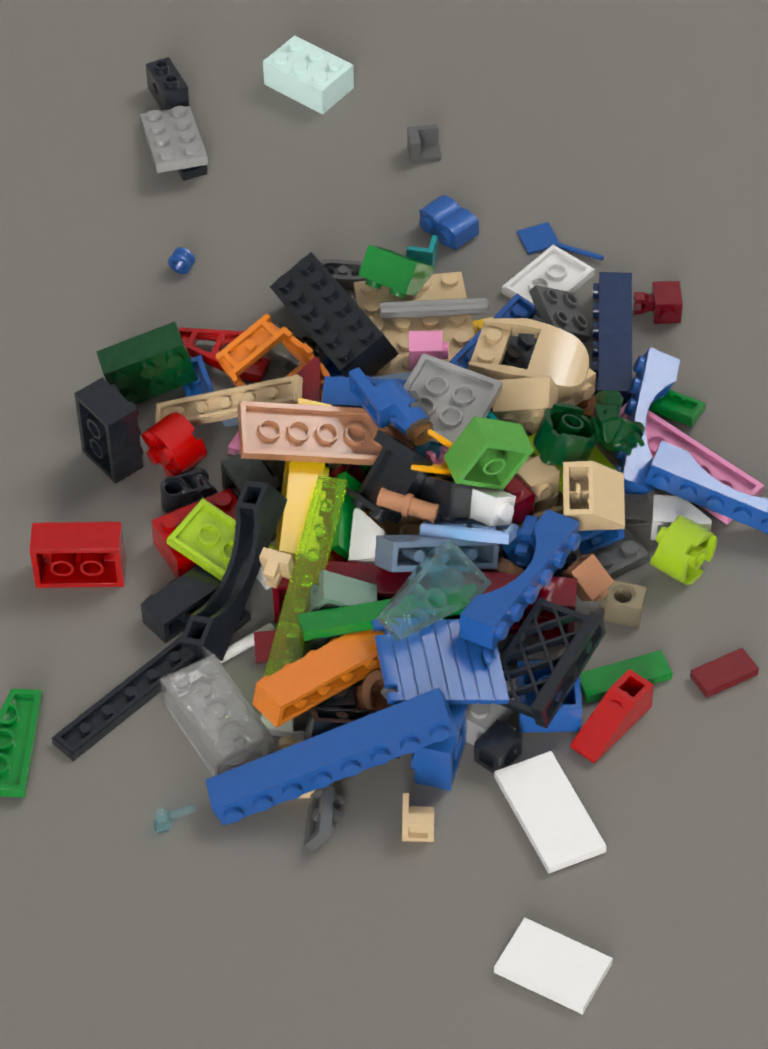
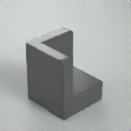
[407,124,441,164]

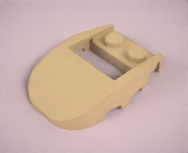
[468,318,589,398]

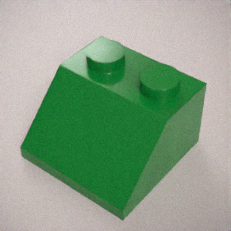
[358,245,436,299]

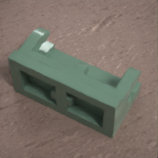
[309,570,377,612]

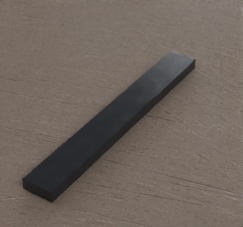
[52,609,251,761]

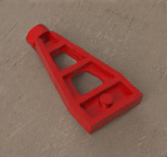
[179,327,279,383]

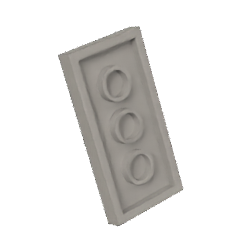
[140,106,208,173]

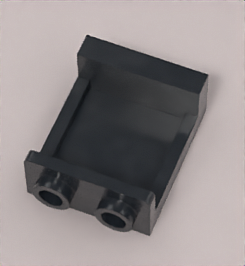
[345,430,434,524]

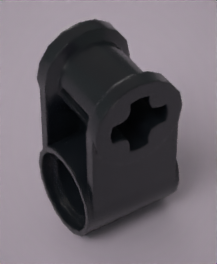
[160,468,218,513]

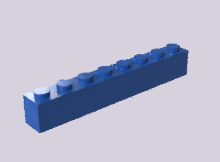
[205,687,458,826]

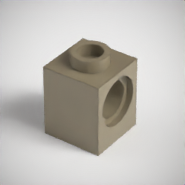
[600,580,647,628]

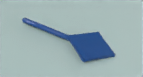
[517,222,604,261]

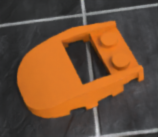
[215,313,330,402]

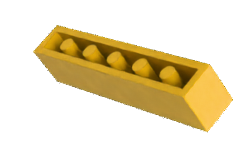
[274,398,332,560]

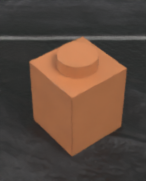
[561,554,614,602]

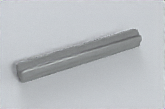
[380,298,489,319]

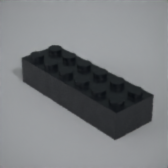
[269,252,399,377]

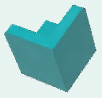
[406,235,438,267]

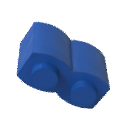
[419,195,479,250]

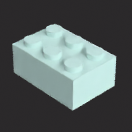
[263,35,354,114]

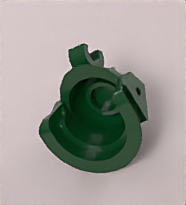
[594,390,646,455]

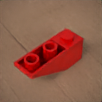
[570,669,654,764]

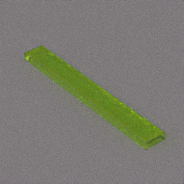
[264,475,348,676]

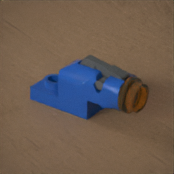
[349,367,434,446]

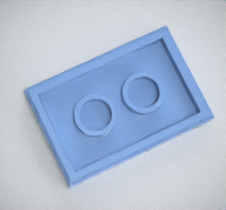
[419,516,519,545]

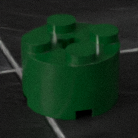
[533,403,601,466]

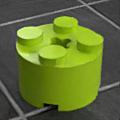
[650,515,717,585]

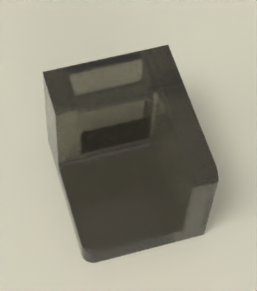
[624,491,654,526]

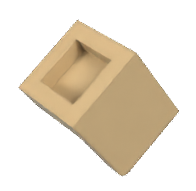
[402,793,434,842]

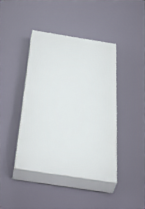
[494,751,607,874]

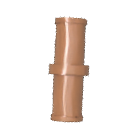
[376,488,439,523]

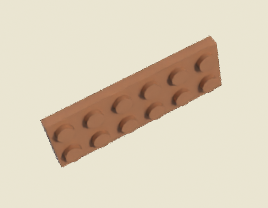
[237,401,414,466]

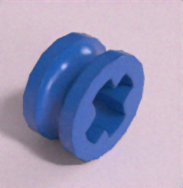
[168,247,195,274]

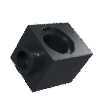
[474,719,522,774]

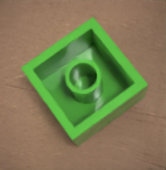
[444,416,534,490]

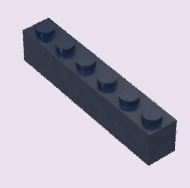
[592,272,632,407]

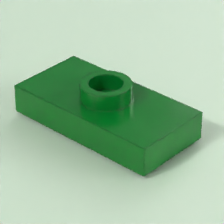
[649,390,706,427]

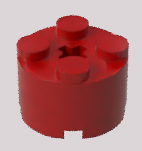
[141,412,207,477]

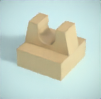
[259,547,295,588]

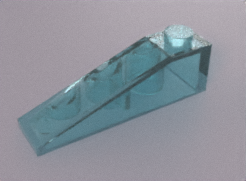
[376,538,492,641]

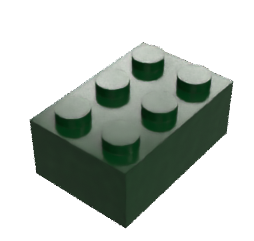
[96,321,198,404]

